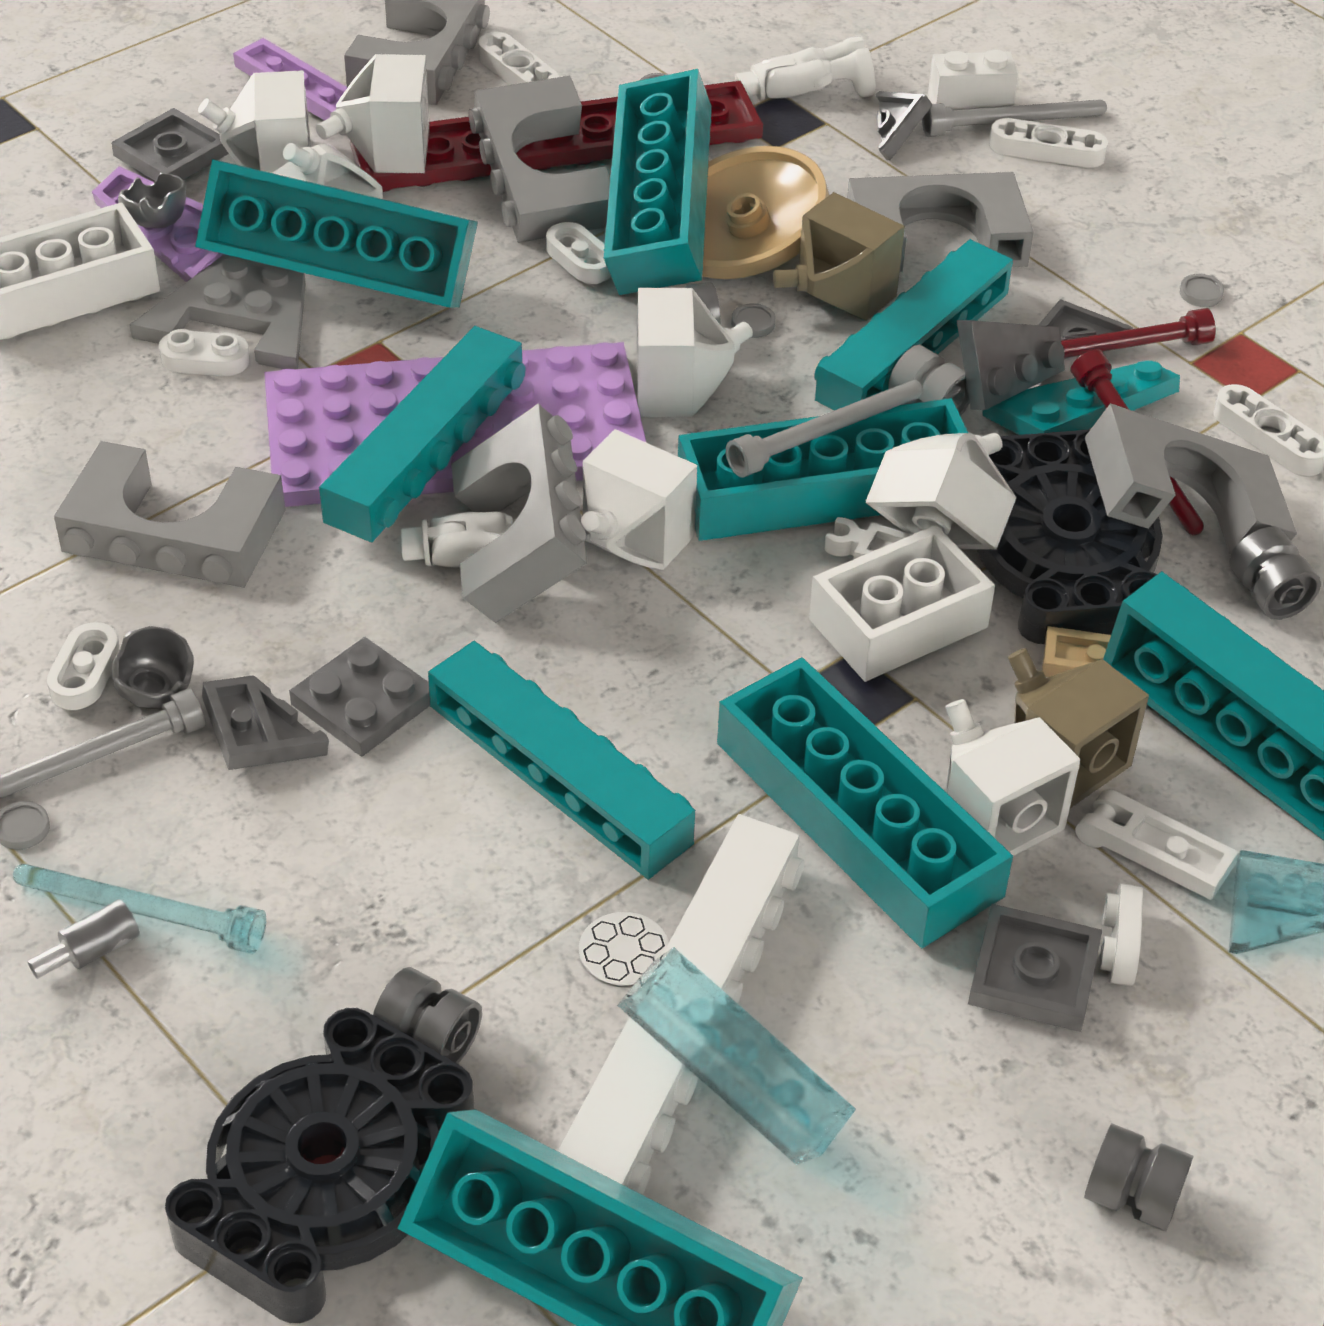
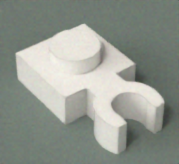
[825,517,913,559]

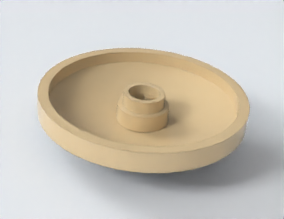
[702,146,829,279]

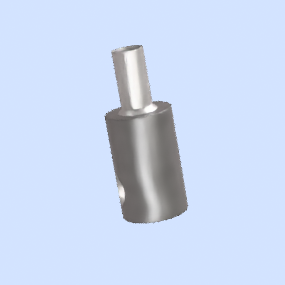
[28,899,140,979]

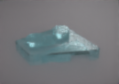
[1228,850,1324,954]

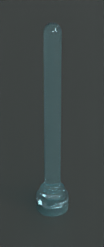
[13,864,266,954]

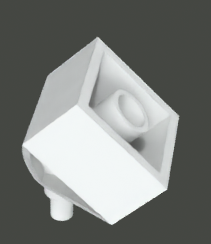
[316,54,430,173]
[198,70,311,173]
[273,143,383,199]
[637,288,753,417]
[581,429,697,570]
[865,433,1016,549]
[945,699,1081,856]

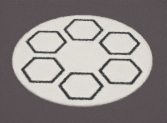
[579,912,669,986]

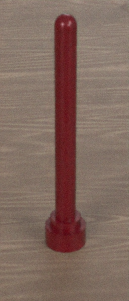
[1061,308,1216,358]
[1070,349,1204,535]

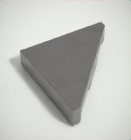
[876,91,933,160]
[1039,299,1133,341]

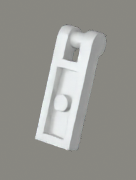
[1075,790,1239,901]

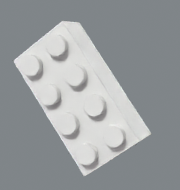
[0,202,160,340]

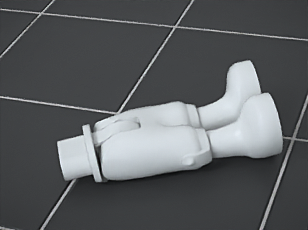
[735,36,876,100]
[401,512,516,568]

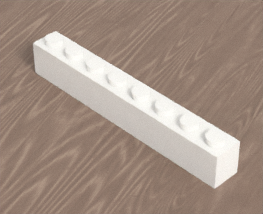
[558,814,804,1195]

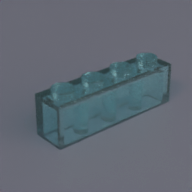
[617,947,856,1165]

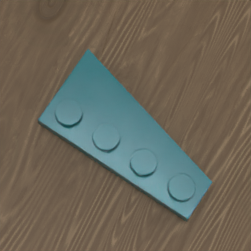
[982,361,1180,435]

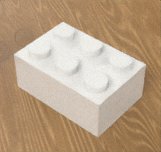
[809,525,995,682]

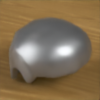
[118,173,187,228]
[112,626,194,709]

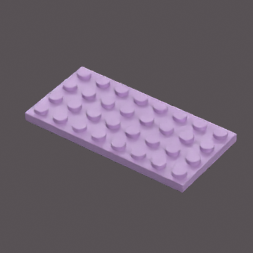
[264,342,647,507]

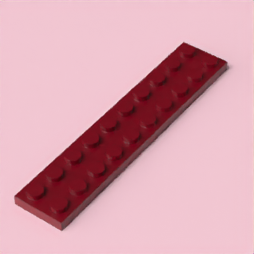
[350,80,763,192]

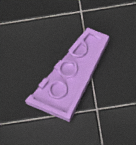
[92,166,230,282]

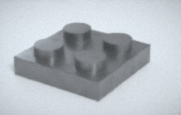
[111,108,229,181]
[289,637,430,757]
[968,904,1102,1032]

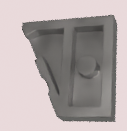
[202,675,329,770]

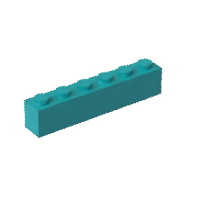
[814,239,1013,411]
[319,326,526,543]
[428,640,696,880]

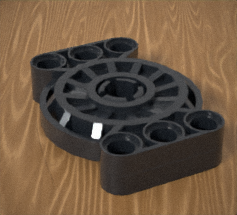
[977,430,1163,644]
[165,1008,474,1323]

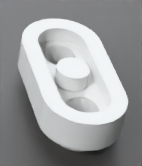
[546,222,611,285]
[159,329,250,376]
[47,622,120,710]
[1099,883,1143,986]

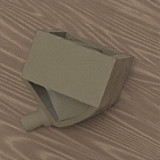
[773,192,905,321]
[1007,648,1149,808]

